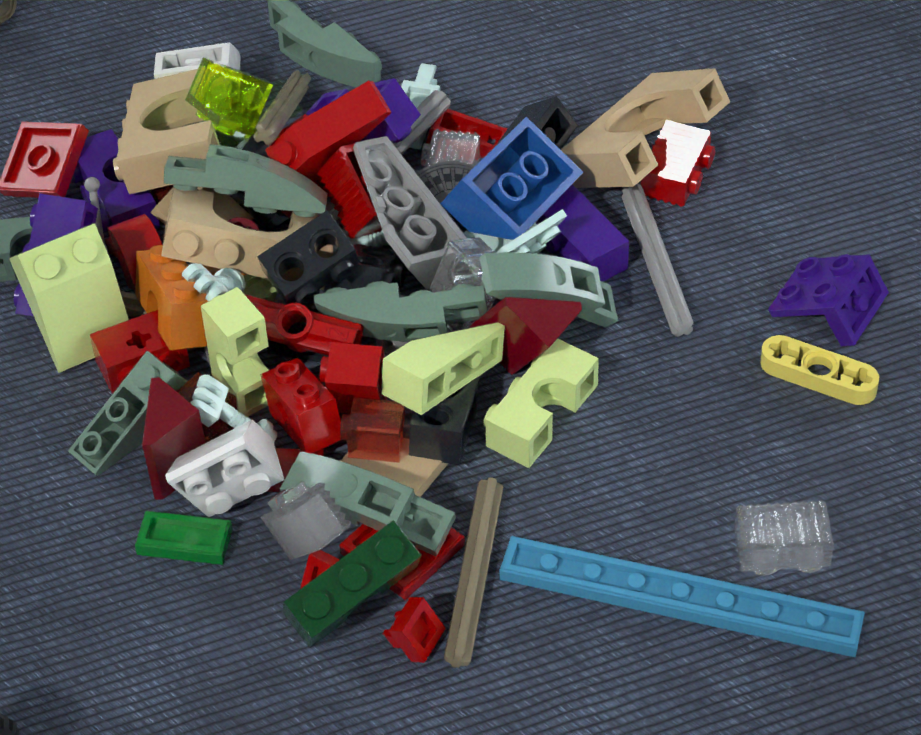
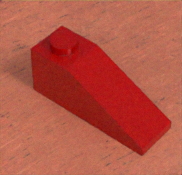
[265,80,392,182]

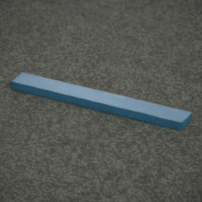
[499,536,865,658]

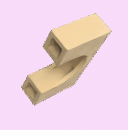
[113,64,232,194]
[561,68,730,188]
[161,188,333,290]

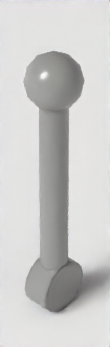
[84,177,108,253]

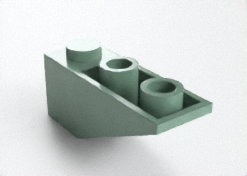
[68,351,196,476]

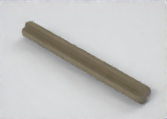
[253,70,311,145]
[444,477,503,668]

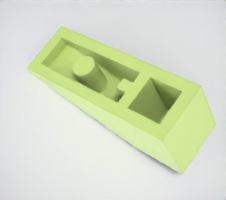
[381,322,505,415]

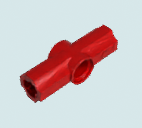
[244,294,363,356]

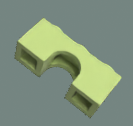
[201,287,269,417]
[483,338,599,468]

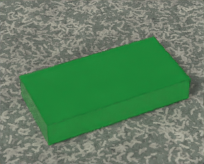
[135,511,233,565]

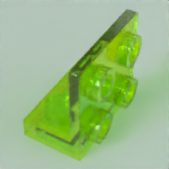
[185,57,280,142]

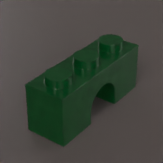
[282,520,422,648]

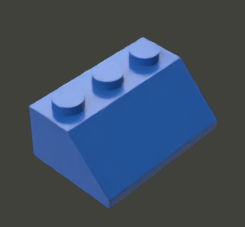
[440,117,583,240]

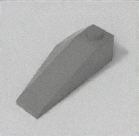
[353,136,475,290]

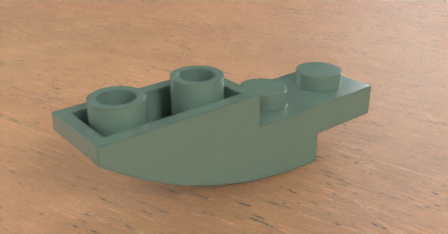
[267,0,382,87]
[163,144,328,217]
[479,252,618,328]
[314,281,488,342]
[280,451,456,557]

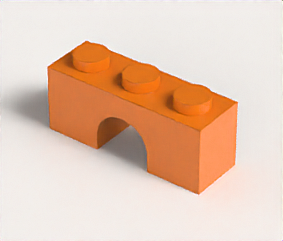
[135,245,208,350]

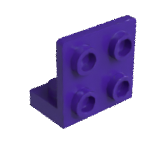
[768,254,889,346]

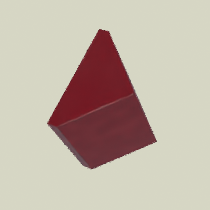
[469,297,582,375]
[142,377,205,500]

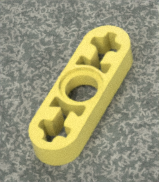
[760,335,879,405]

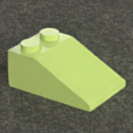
[9,223,129,373]

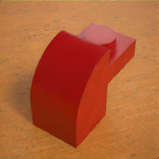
[105,214,163,291]

